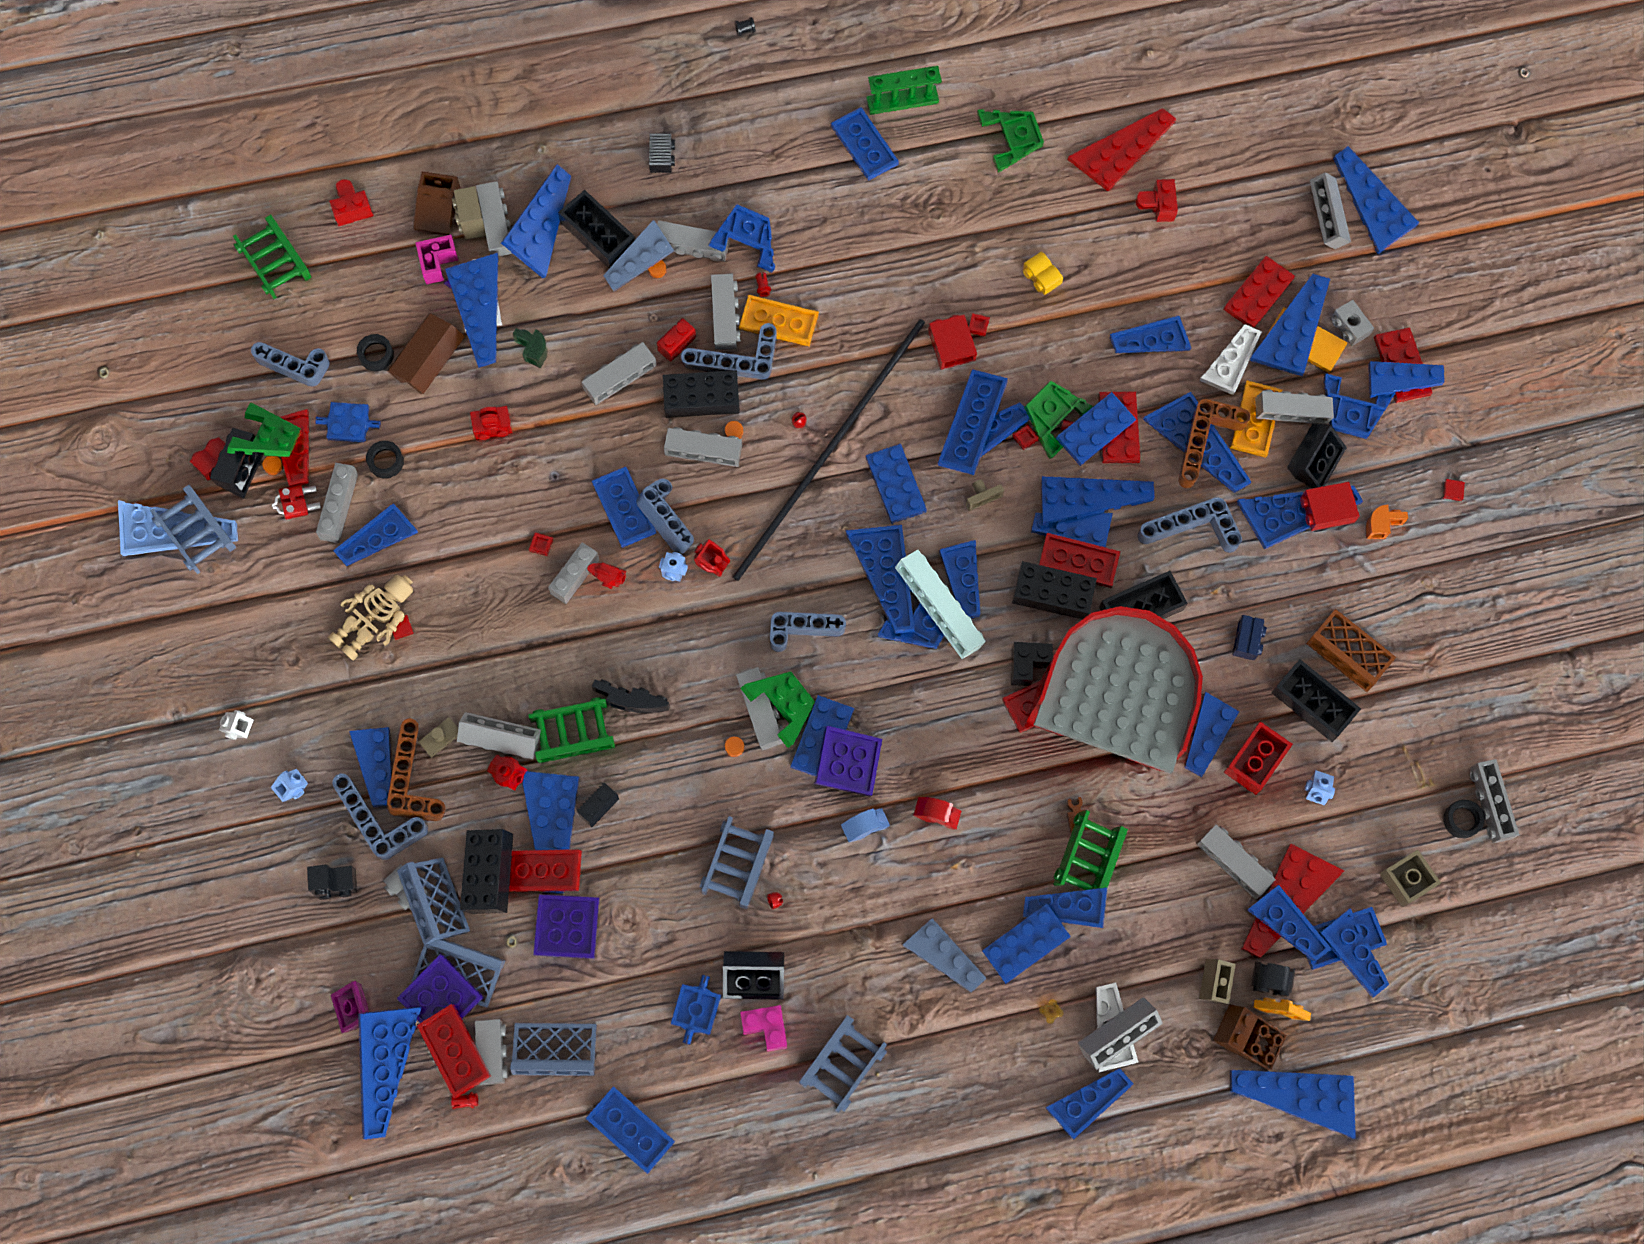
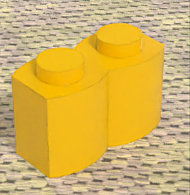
[1023,251,1063,295]

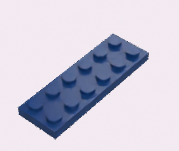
[938,369,1008,475]

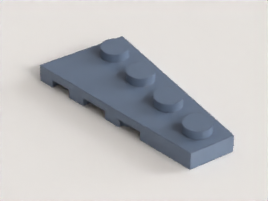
[603,220,674,292]
[902,918,987,992]

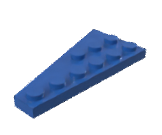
[501,164,571,279]
[1041,476,1155,527]
[1237,485,1363,550]
[522,771,579,895]
[358,1007,421,1140]

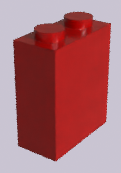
[928,315,977,370]
[1300,482,1360,531]

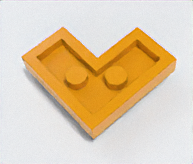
[1253,998,1311,1021]

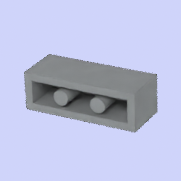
[548,542,600,604]
[475,1019,508,1085]

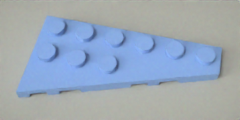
[118,500,238,556]

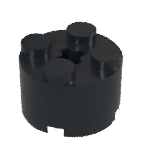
[1251,961,1296,997]

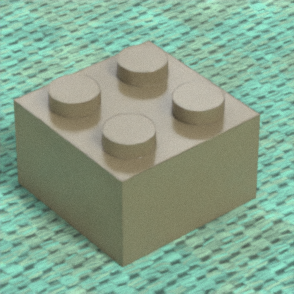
[452,186,486,240]
[1379,850,1441,907]

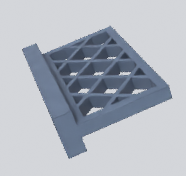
[397,858,470,945]
[411,939,506,1008]
[510,1023,597,1076]

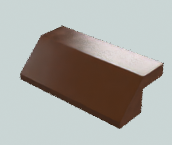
[387,313,465,394]

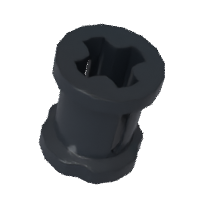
[735,17,756,37]

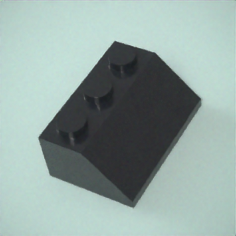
[1287,423,1347,488]
[210,428,264,498]
[723,951,784,1000]

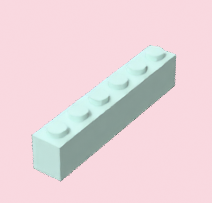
[895,550,986,659]

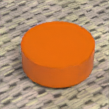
[648,260,666,278]
[725,421,743,439]
[262,456,283,475]
[725,736,745,757]

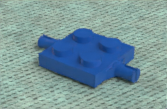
[316,402,381,442]
[671,975,721,1045]

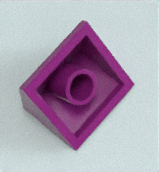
[331,981,369,1033]

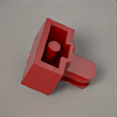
[329,179,373,226]
[1135,179,1178,222]
[470,406,513,440]

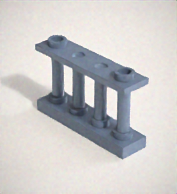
[150,485,236,574]
[700,816,774,909]
[799,1015,887,1113]

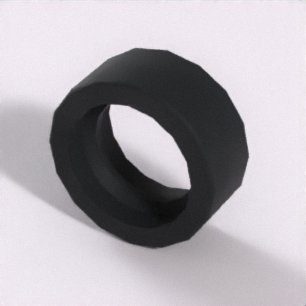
[357,334,394,371]
[366,441,404,479]
[1443,799,1484,839]

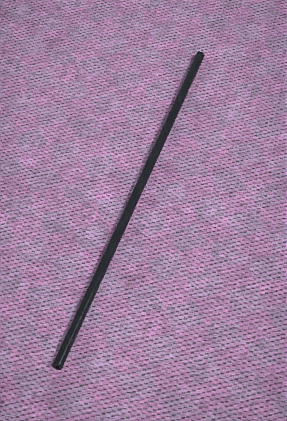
[733,319,925,581]

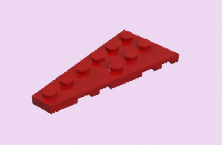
[1068,108,1176,192]
[1241,844,1344,959]

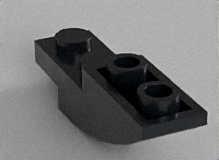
[592,679,670,713]

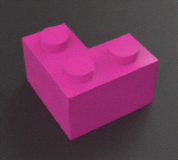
[415,235,458,285]
[740,1005,787,1052]

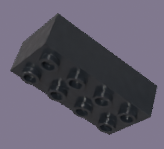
[558,190,635,268]
[663,370,740,418]
[1012,561,1097,620]
[1099,571,1188,619]
[1271,659,1361,742]
[460,829,513,914]

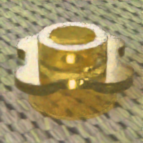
[1039,999,1063,1024]

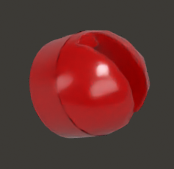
[792,412,807,428]
[767,892,783,910]

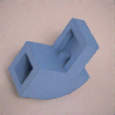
[841,808,890,843]

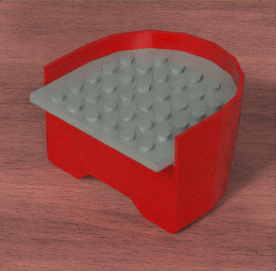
[1026,606,1203,774]

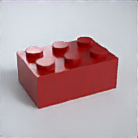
[1223,722,1293,795]

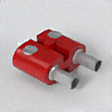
[272,484,321,520]

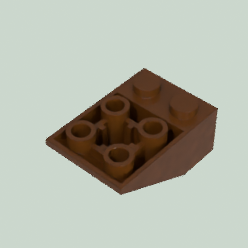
[413,171,461,235]
[1213,1004,1287,1072]

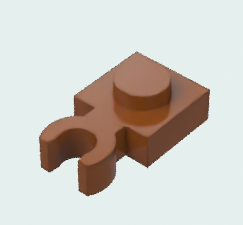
[1067,797,1090,833]

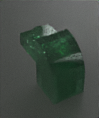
[513,328,548,368]

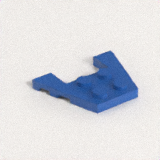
[708,204,775,273]
[1323,374,1396,439]
[878,589,945,649]

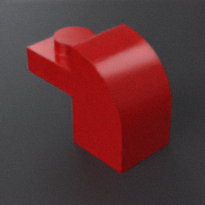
[913,797,962,830]

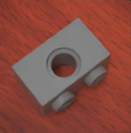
[1331,300,1374,346]

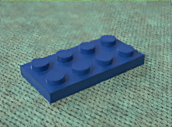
[831,107,899,181]
[1056,392,1136,466]
[866,444,927,524]
[592,467,656,548]
[791,695,854,777]
[982,904,1071,984]
[1306,907,1388,970]
[586,1086,675,1174]

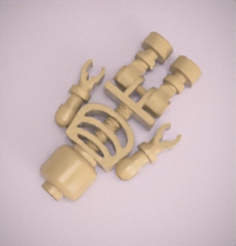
[328,575,413,661]

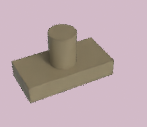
[966,480,1004,511]
[418,717,458,758]

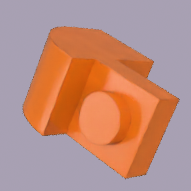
[1366,505,1408,539]

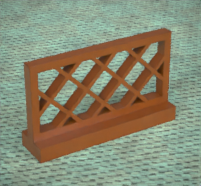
[1306,609,1396,692]

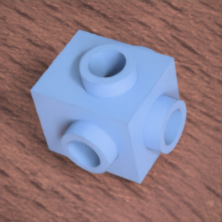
[659,552,688,582]
[271,769,308,802]
[1304,770,1335,805]

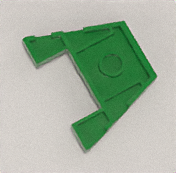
[977,109,1044,173]
[1024,381,1095,459]
[227,402,301,457]
[740,672,815,748]

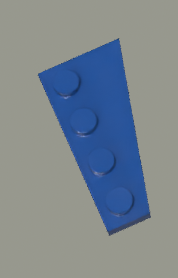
[1247,885,1331,962]
[1023,888,1108,928]

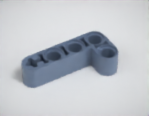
[251,342,330,387]
[636,479,694,554]
[770,612,846,652]

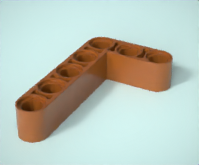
[1178,399,1251,488]
[387,718,445,822]

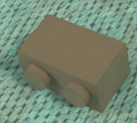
[1199,959,1236,1004]

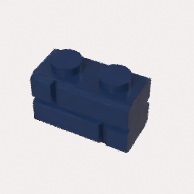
[1232,615,1267,660]

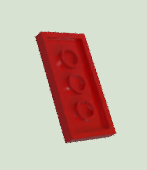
[1223,256,1296,328]
[1374,327,1433,403]
[1098,392,1141,463]
[1039,533,1121,588]
[1002,680,1041,733]
[509,849,582,892]
[417,1004,491,1098]

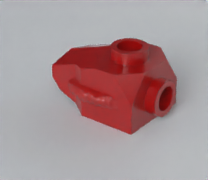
[694,539,730,577]
[587,562,626,589]
[487,755,527,791]

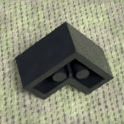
[1011,642,1053,686]
[307,864,357,900]

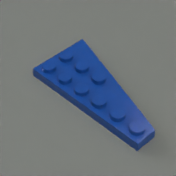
[1333,146,1419,255]
[445,253,499,368]
[1249,274,1330,376]
[1143,392,1251,493]
[846,525,915,634]
[1230,1070,1356,1139]

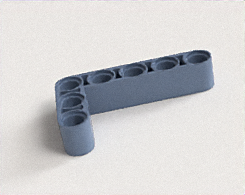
[681,323,777,380]
[1138,497,1242,553]
[332,774,428,860]

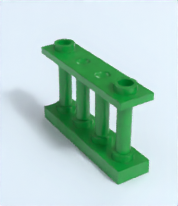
[866,66,942,115]
[233,214,312,299]
[528,697,616,764]
[1053,810,1128,890]

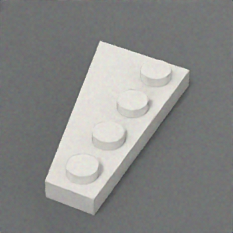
[1200,325,1262,395]
[1095,983,1138,1073]

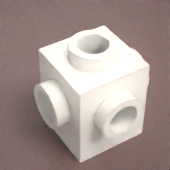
[219,710,254,740]

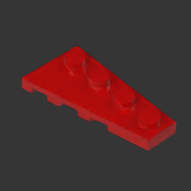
[280,409,309,487]

